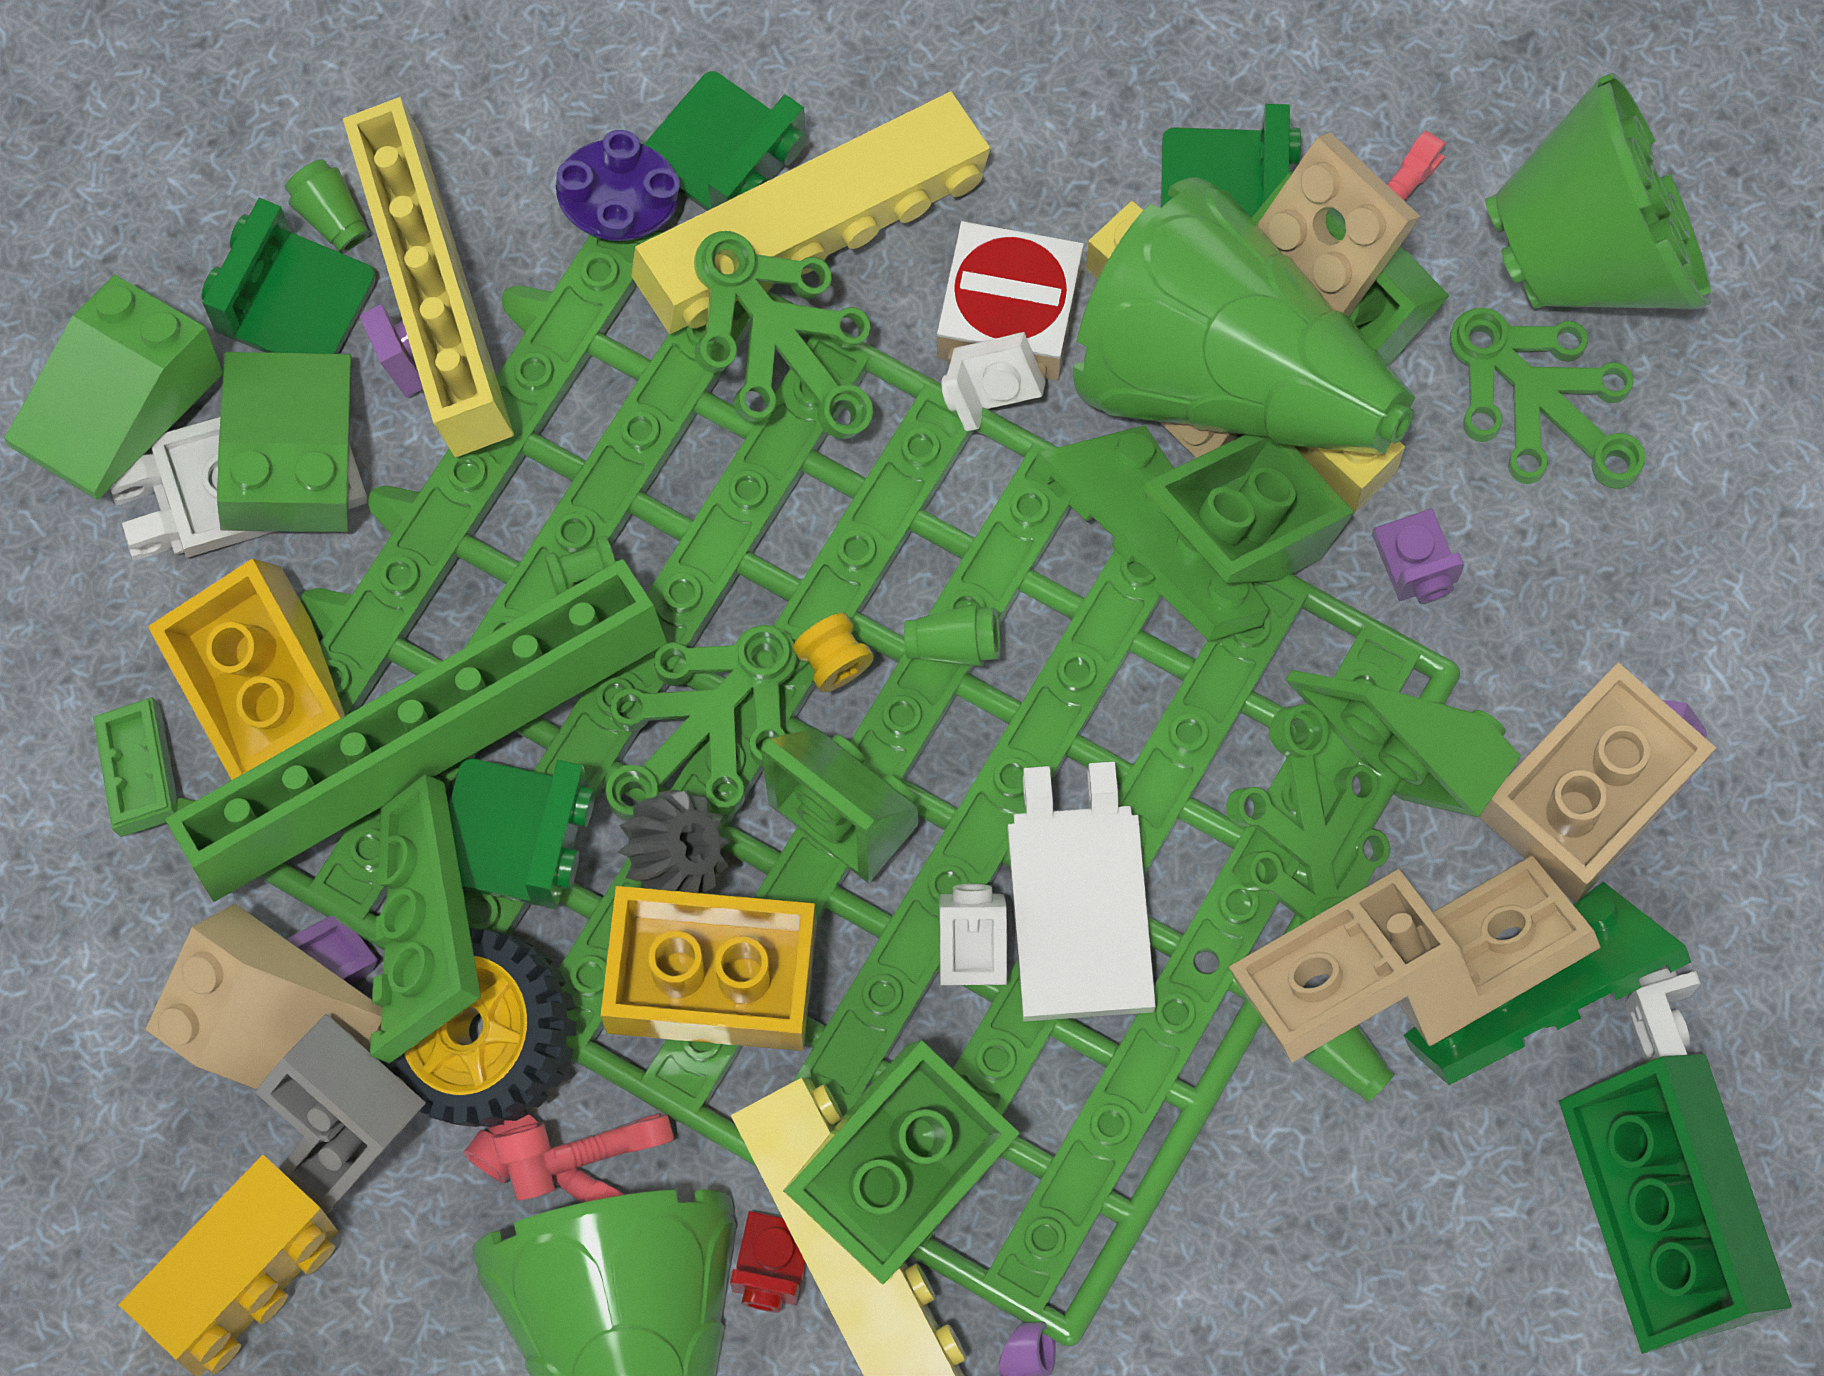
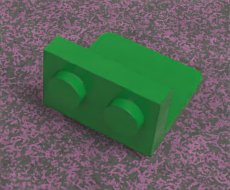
[644,71,807,211]
[1160,103,1301,218]
[201,197,376,354]
[448,759,595,910]

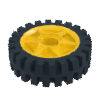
[379,928,577,1127]

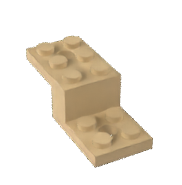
[1159,132,1421,458]
[1229,855,1601,1063]

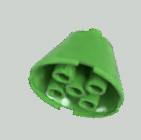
[1485,73,1712,309]

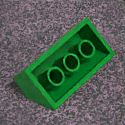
[1559,1054,1792,1354]

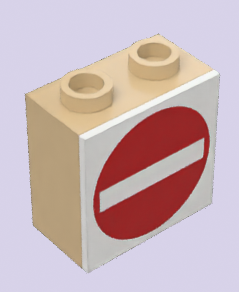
[937,221,1084,381]

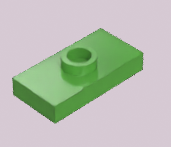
[93,697,178,837]

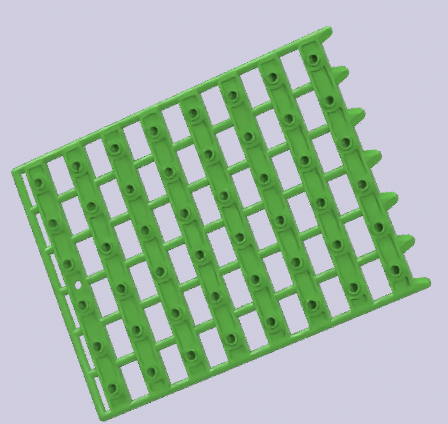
[166,230,1460,1347]

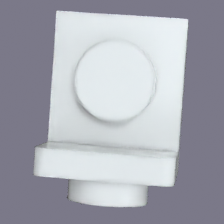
[942,332,1046,431]
[939,884,1007,985]
[1625,969,1701,1063]

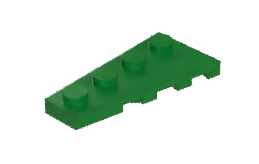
[1403,882,1691,1085]

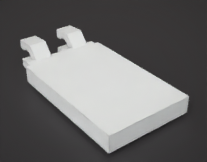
[110,417,367,561]
[1007,762,1156,1022]

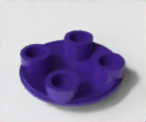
[556,130,680,241]

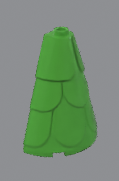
[1073,177,1416,454]
[472,1189,737,1376]

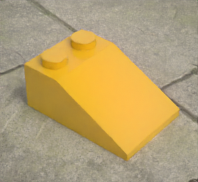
[148,558,345,780]

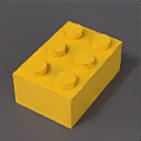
[601,886,817,1051]
[118,1155,339,1376]

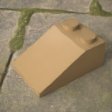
[1480,662,1716,903]
[145,903,382,1089]

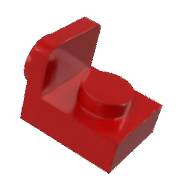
[730,1211,806,1313]

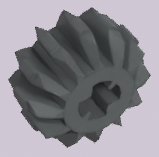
[618,790,731,894]

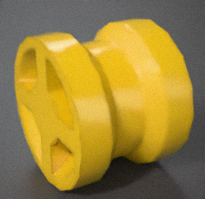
[793,613,874,692]

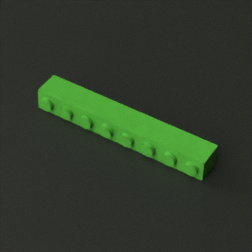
[165,559,667,902]

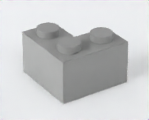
[255,1014,426,1214]

